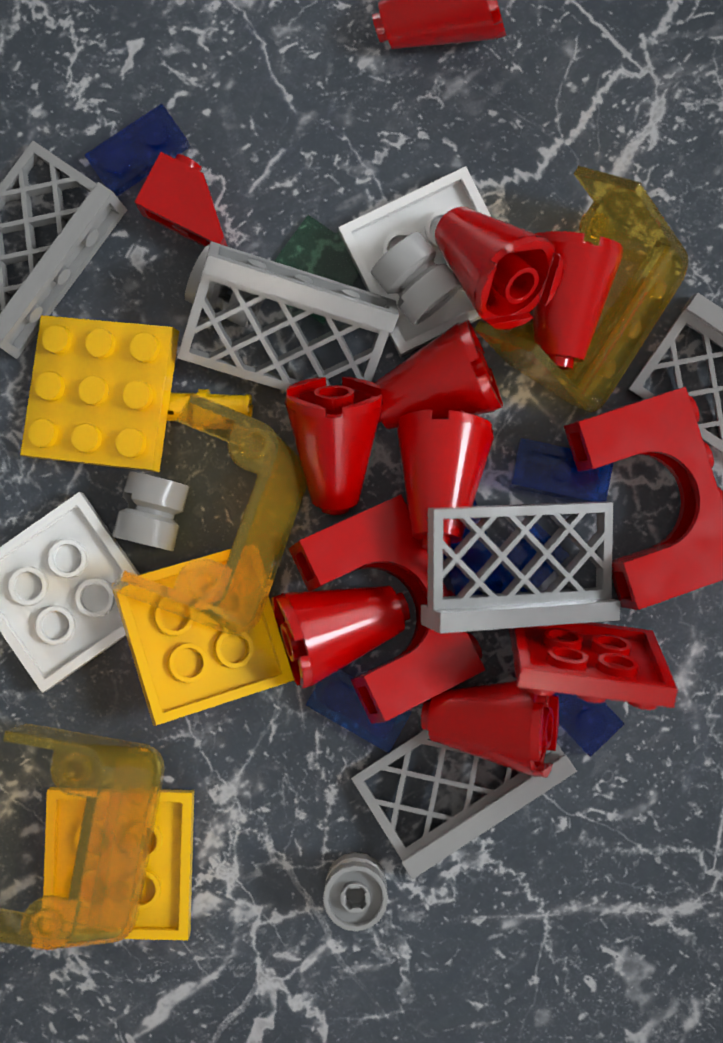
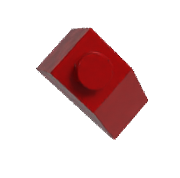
[134,152,228,247]

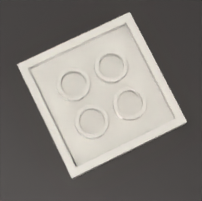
[338,166,491,357]
[0,492,140,693]

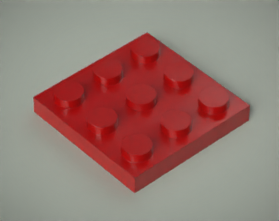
[509,622,678,710]

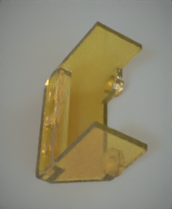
[475,166,688,412]
[112,393,307,635]
[0,723,165,950]

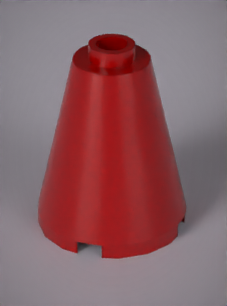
[372,0,507,49]
[435,206,563,329]
[531,231,623,370]
[374,320,503,429]
[285,377,383,515]
[397,410,494,550]
[271,586,410,689]
[421,681,559,778]

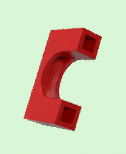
[564,387,723,610]
[288,494,485,724]

